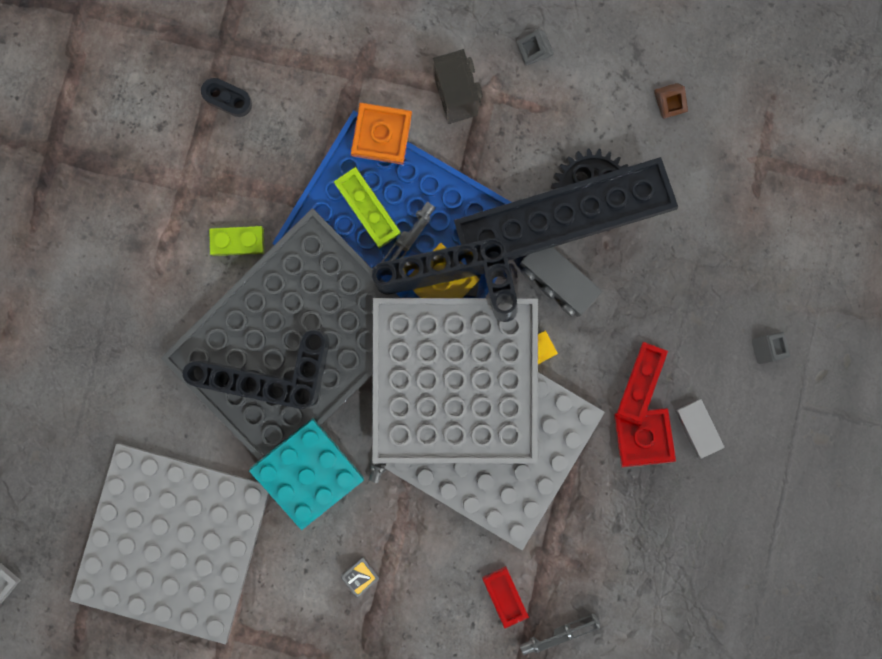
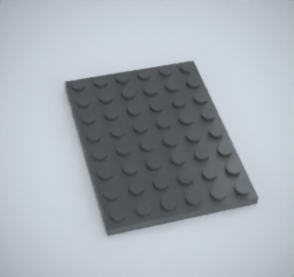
[161,208,400,460]

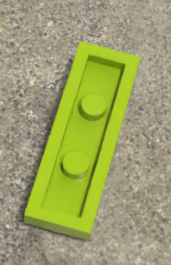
[334,167,401,249]

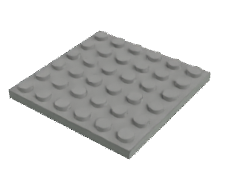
[373,298,538,464]
[384,372,605,550]
[70,443,269,644]

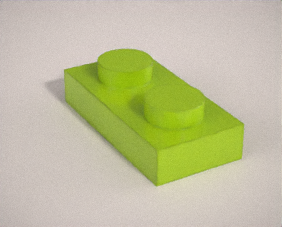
[209,226,265,256]

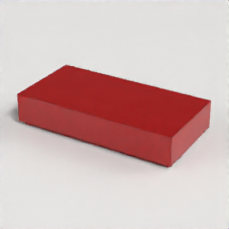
[482,566,529,629]

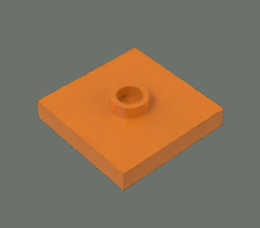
[351,103,412,165]

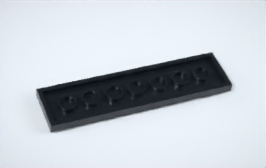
[454,157,678,265]

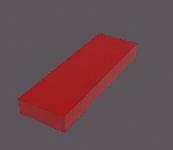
[615,342,668,426]

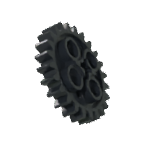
[551,148,629,234]

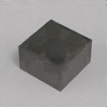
[433,49,483,124]

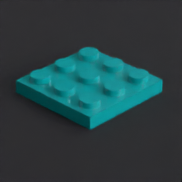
[249,418,364,530]

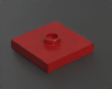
[614,408,676,468]

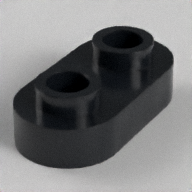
[201,78,252,117]

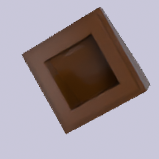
[654,83,688,119]

